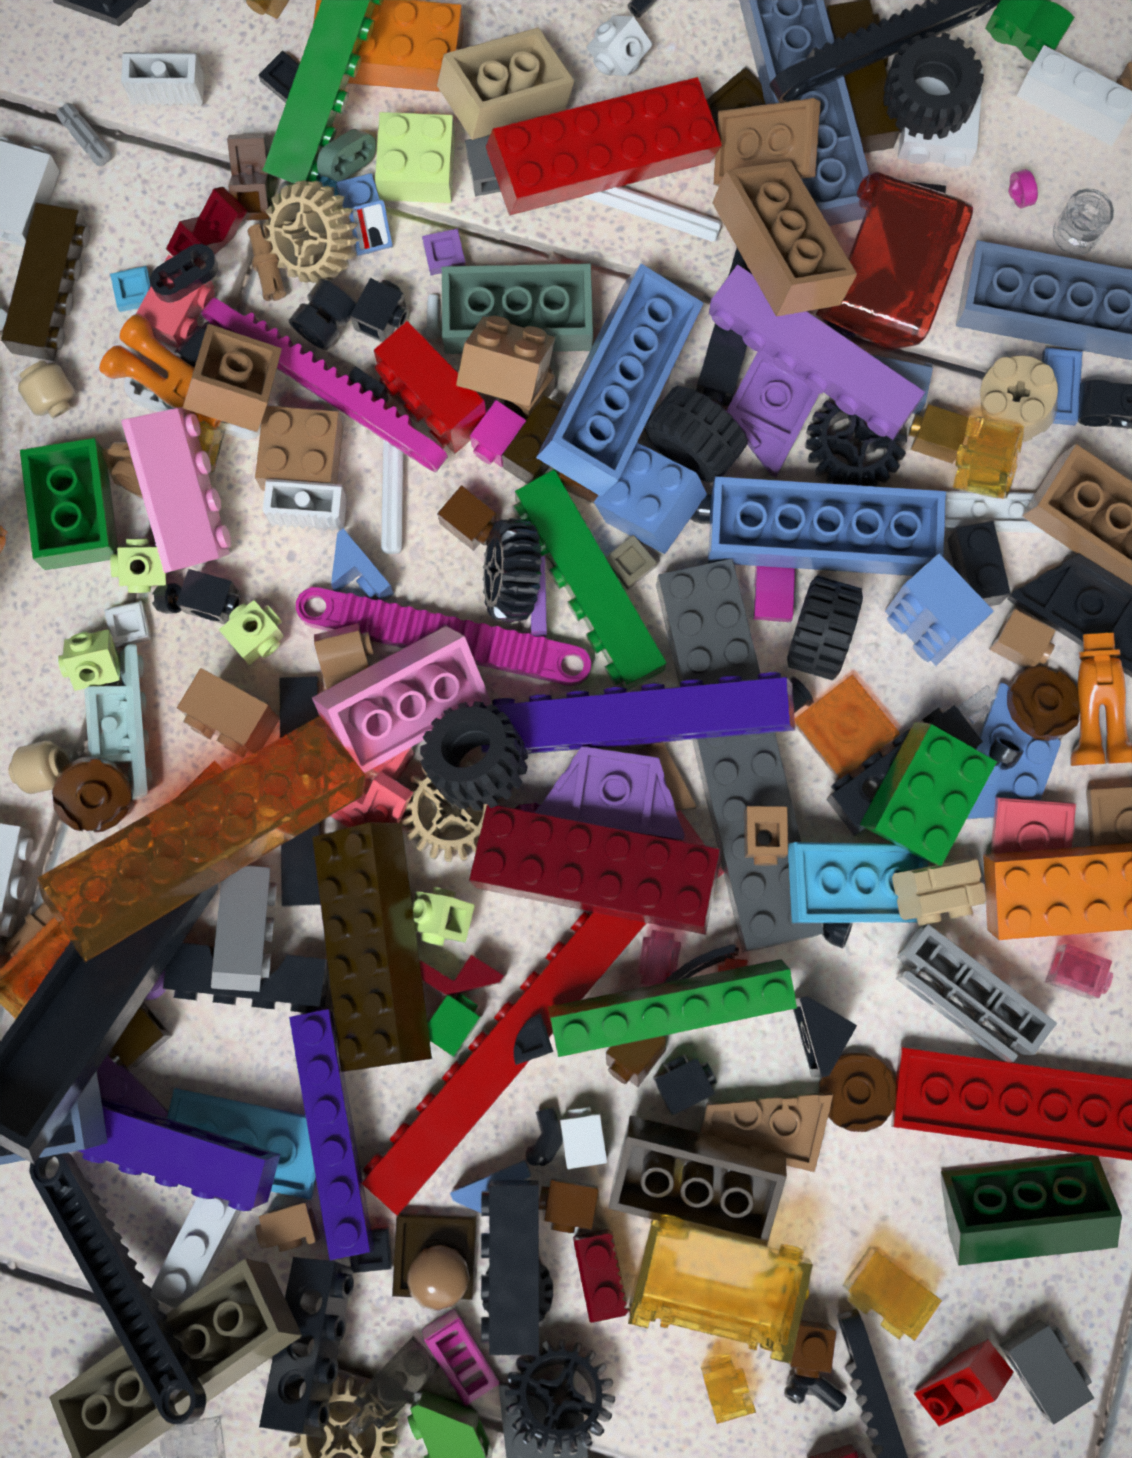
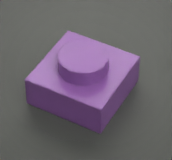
[422,228,466,276]

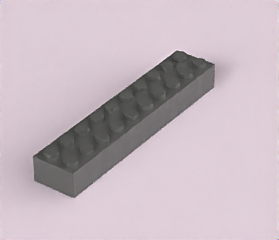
[656,559,824,953]

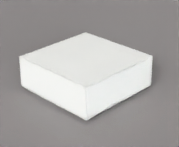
[104,601,152,648]

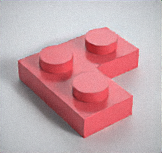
[322,772,413,828]

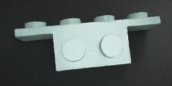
[84,644,152,801]

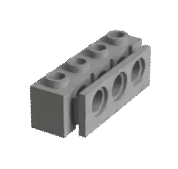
[895,924,1057,1062]

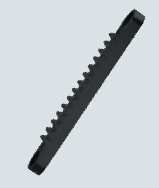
[769,0,1001,103]
[29,1152,206,1425]
[837,1308,908,1458]

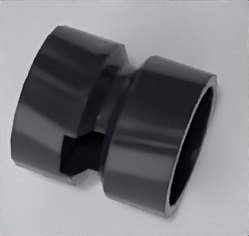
[289,279,356,350]

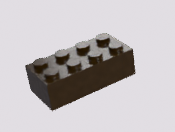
[608,1115,787,1248]

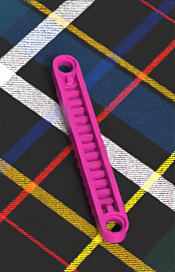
[201,298,448,472]
[295,587,591,686]

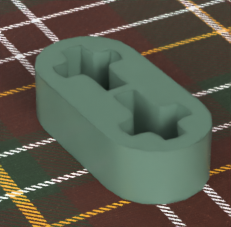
[317,129,376,182]

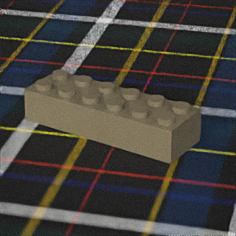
[49,1258,302,1458]

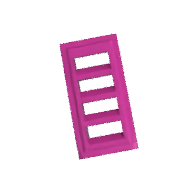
[422,1309,500,1406]

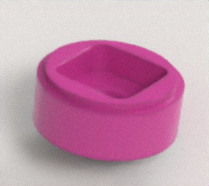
[1008,169,1038,209]

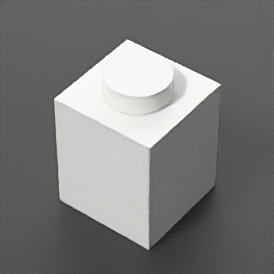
[560,1107,607,1169]

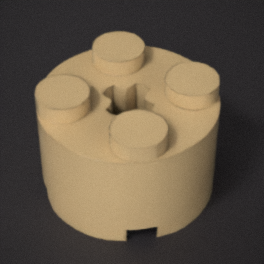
[980,356,1058,443]

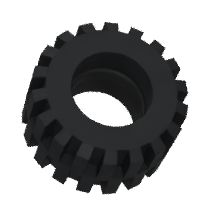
[883,32,984,140]
[644,386,748,483]
[787,575,863,681]
[420,701,528,811]

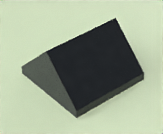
[793,996,857,1078]

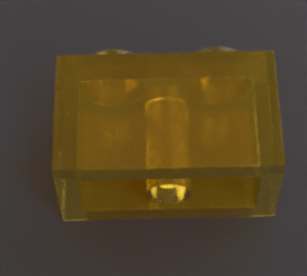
[842,1246,942,1341]

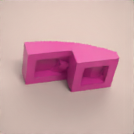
[753,566,795,623]

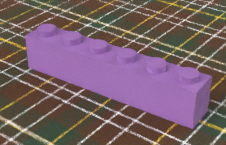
[709,265,925,440]

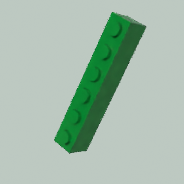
[262,0,383,184]
[512,470,667,691]
[548,959,797,1057]

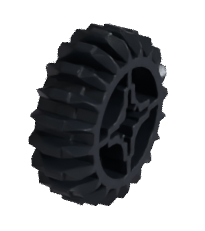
[805,400,907,487]
[482,518,542,622]
[504,1339,615,1456]

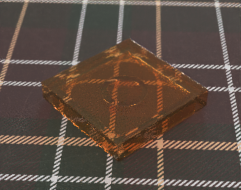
[795,674,901,780]

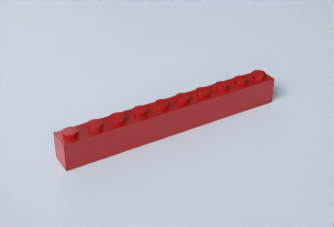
[361,911,647,1216]

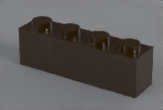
[826,0,903,153]
[1,203,90,361]

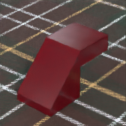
[166,186,247,268]
[420,955,505,995]

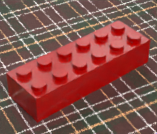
[486,77,722,216]

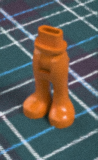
[99,313,222,428]
[1070,633,1132,766]

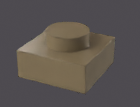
[605,535,657,590]

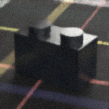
[947,521,1011,606]

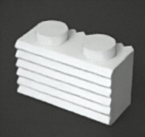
[121,52,204,106]
[263,479,347,532]

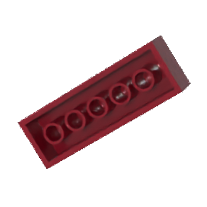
[469,804,721,935]

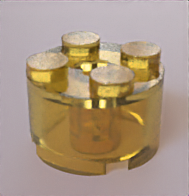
[953,415,1024,500]

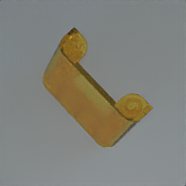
[628,1214,813,1364]

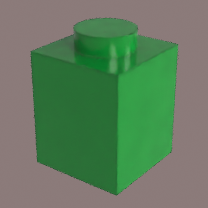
[428,993,482,1057]

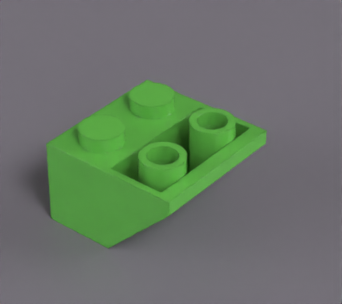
[407,1390,493,1458]

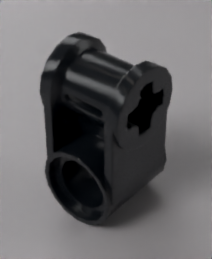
[1078,380,1132,429]

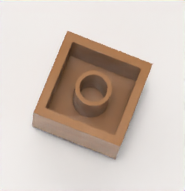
[456,316,555,407]
[183,324,282,432]
[255,406,344,491]
[177,668,280,758]

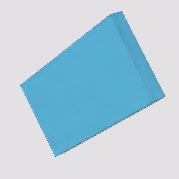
[788,842,928,923]
[167,1088,316,1200]

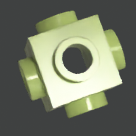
[110,538,166,593]
[218,600,284,666]
[58,629,120,691]
[412,887,475,946]

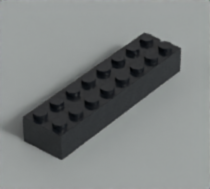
[0,832,218,1164]

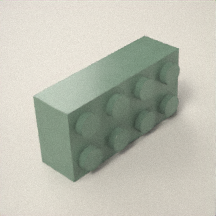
[442,263,593,354]

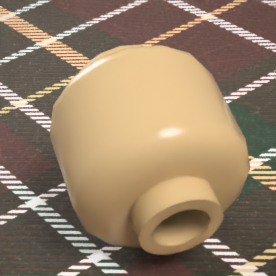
[18,360,75,419]
[8,741,70,794]

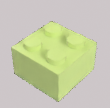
[375,112,455,203]

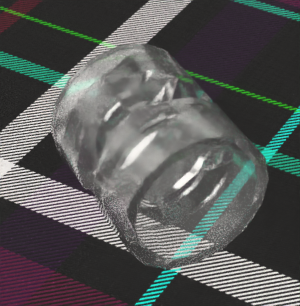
[1053,188,1114,255]

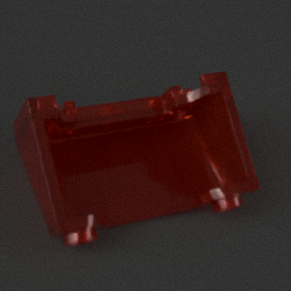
[816,172,973,350]

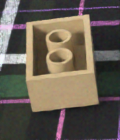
[437,27,574,140]

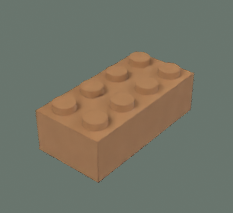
[712,161,857,317]
[1022,444,1132,586]

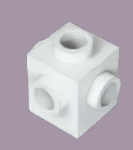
[586,16,653,76]

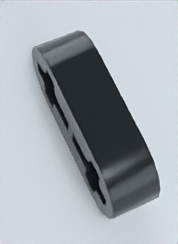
[150,244,218,303]

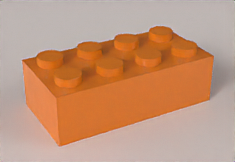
[313,0,464,92]
[983,843,1132,940]

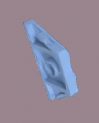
[967,683,1061,819]

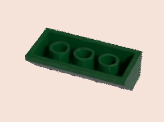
[940,1155,1122,1266]

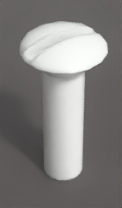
[421,294,442,339]

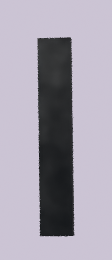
[279,676,321,907]

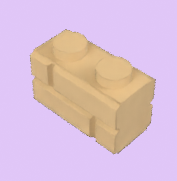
[892,857,986,925]

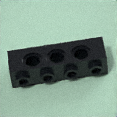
[827,705,983,836]
[259,1257,354,1438]

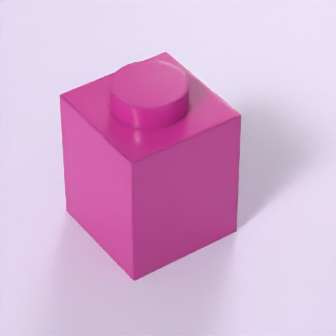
[470,400,526,467]

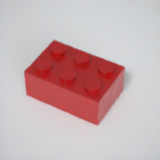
[373,321,486,454]

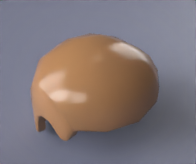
[407,1245,470,1311]

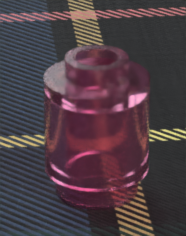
[637,930,681,986]

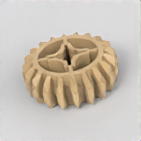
[263,180,359,283]
[400,761,503,862]
[288,1375,399,1458]

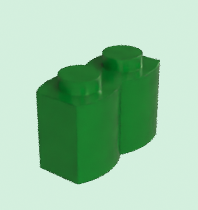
[985,0,1075,62]

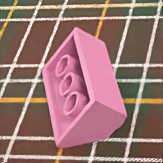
[121,407,231,573]
[312,626,491,776]

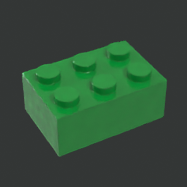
[20,438,118,570]
[860,722,997,866]

